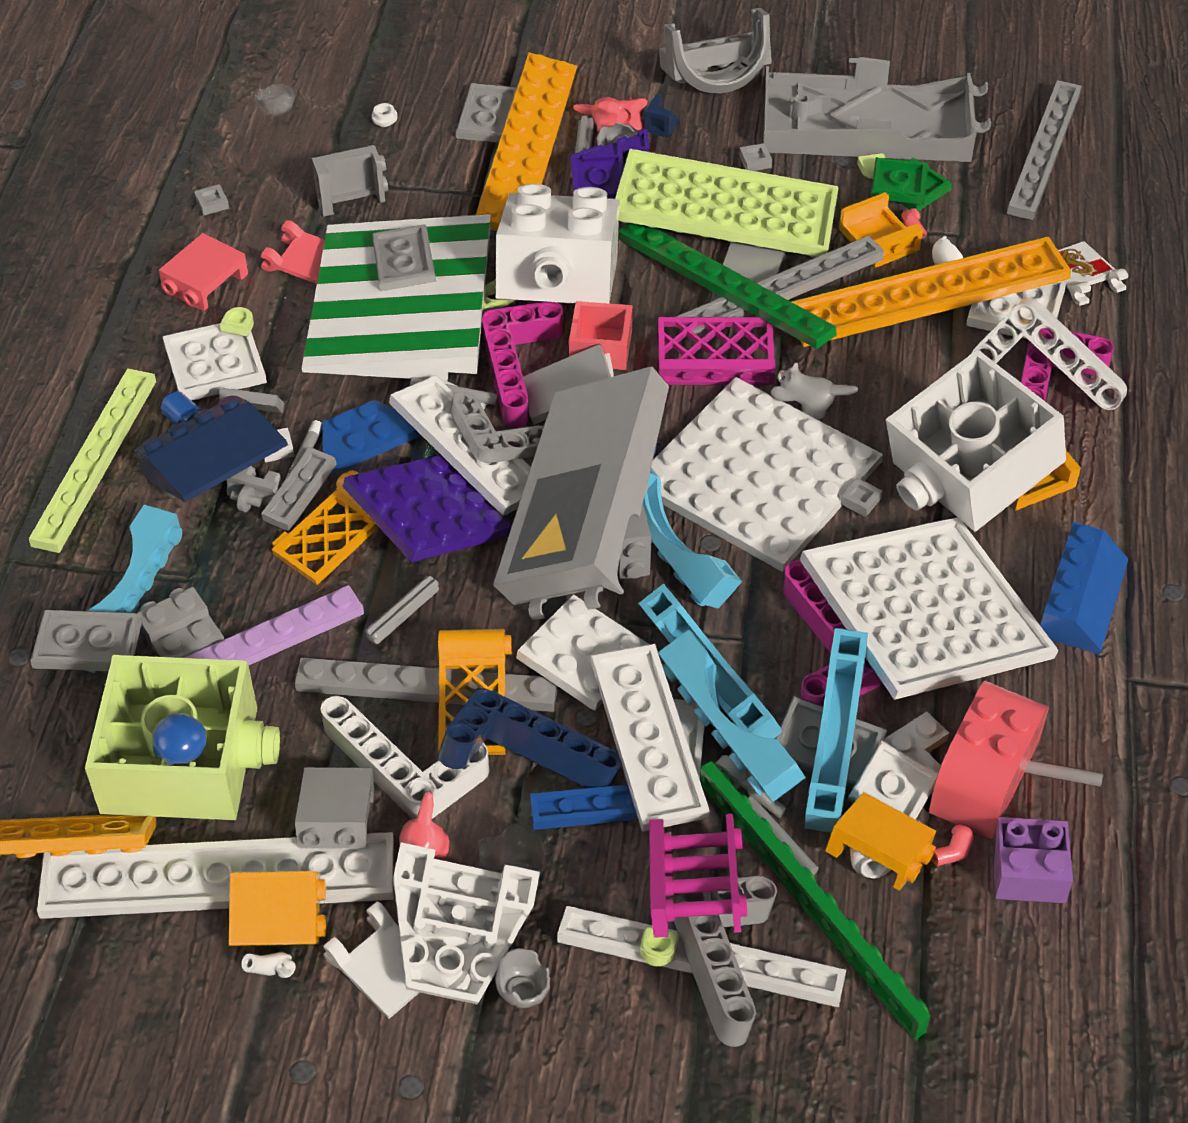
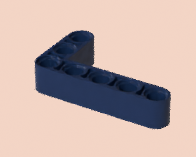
[438,689,622,788]

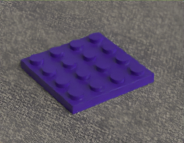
[342,455,512,563]

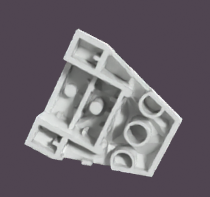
[393,842,540,1004]

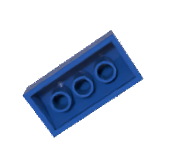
[1040,522,1128,654]

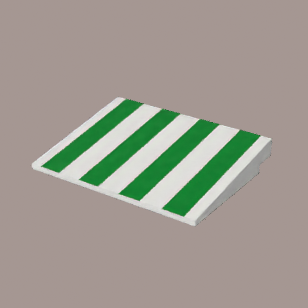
[302,214,491,381]

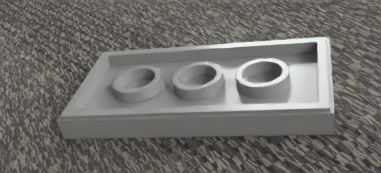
[710,242,785,317]

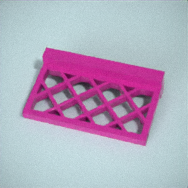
[658,317,776,385]

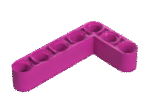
[482,302,563,428]
[1021,328,1114,401]
[783,560,882,707]

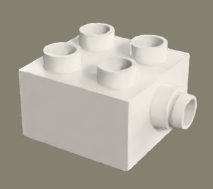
[496,184,619,304]
[886,349,1066,532]

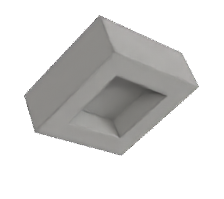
[739,143,772,171]
[194,184,229,216]
[840,478,883,517]

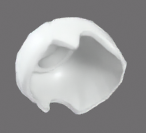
[932,236,963,265]

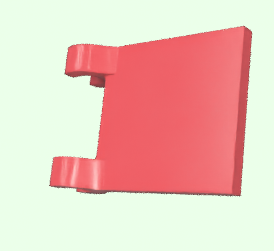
[261,220,325,284]

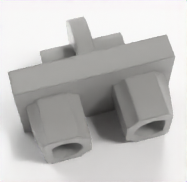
[226,466,282,512]

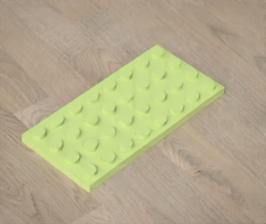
[615,149,839,257]

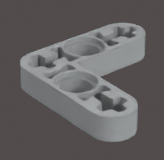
[450,392,544,463]

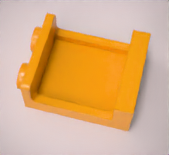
[839,193,923,268]
[1010,451,1081,511]
[825,792,937,891]
[229,871,326,946]

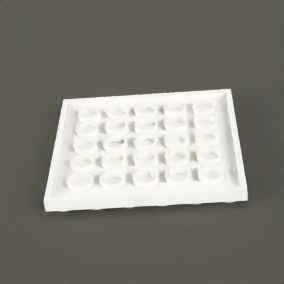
[651,377,883,572]
[800,517,1059,700]

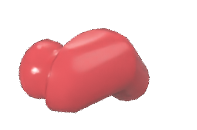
[901,208,928,239]
[932,825,974,866]

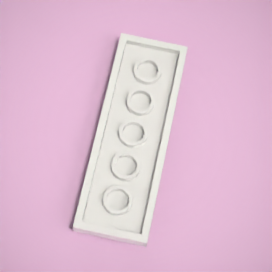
[389,376,531,516]
[591,644,710,832]

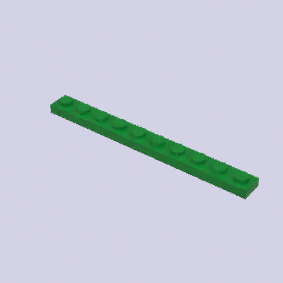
[618,223,837,349]
[700,761,930,1041]

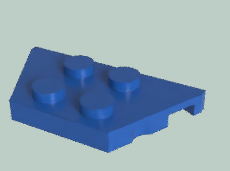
[323,400,422,476]

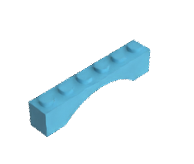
[642,468,742,609]
[86,505,182,673]
[639,584,783,739]
[805,628,868,833]
[658,630,805,802]

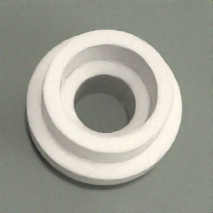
[371,103,397,127]

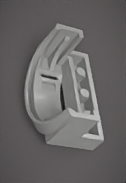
[659,8,772,93]

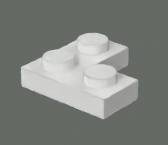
[883,712,949,773]

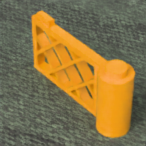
[272,470,379,585]
[438,628,512,755]

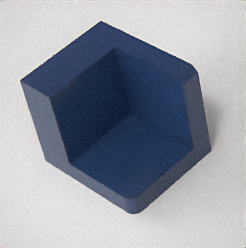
[645,94,679,138]

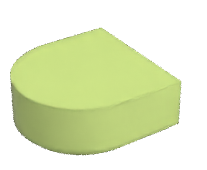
[857,153,885,179]
[220,307,254,336]
[640,926,680,967]

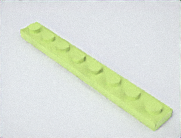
[29,368,156,553]

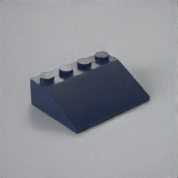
[134,395,288,502]

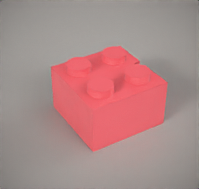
[569,301,633,370]

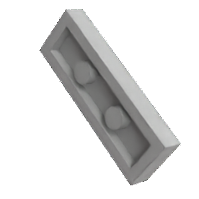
[261,447,336,531]

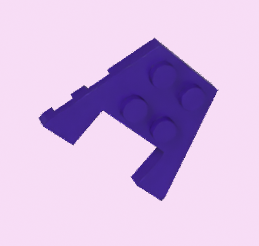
[571,129,650,199]

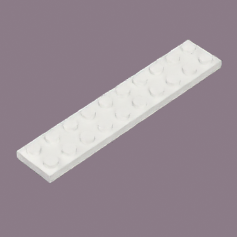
[37,832,394,919]

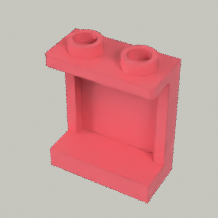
[159,233,248,311]

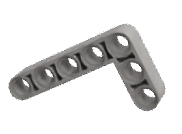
[674,876,777,1047]

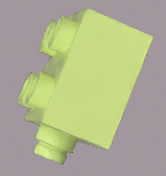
[85,655,280,820]

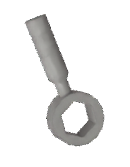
[715,755,787,818]

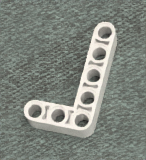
[972,298,1127,410]
[321,696,489,819]

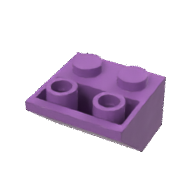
[994,817,1073,903]

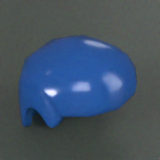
[152,713,207,765]

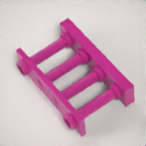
[649,814,748,938]

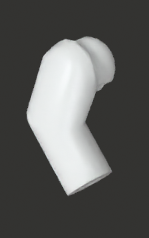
[241,952,296,978]

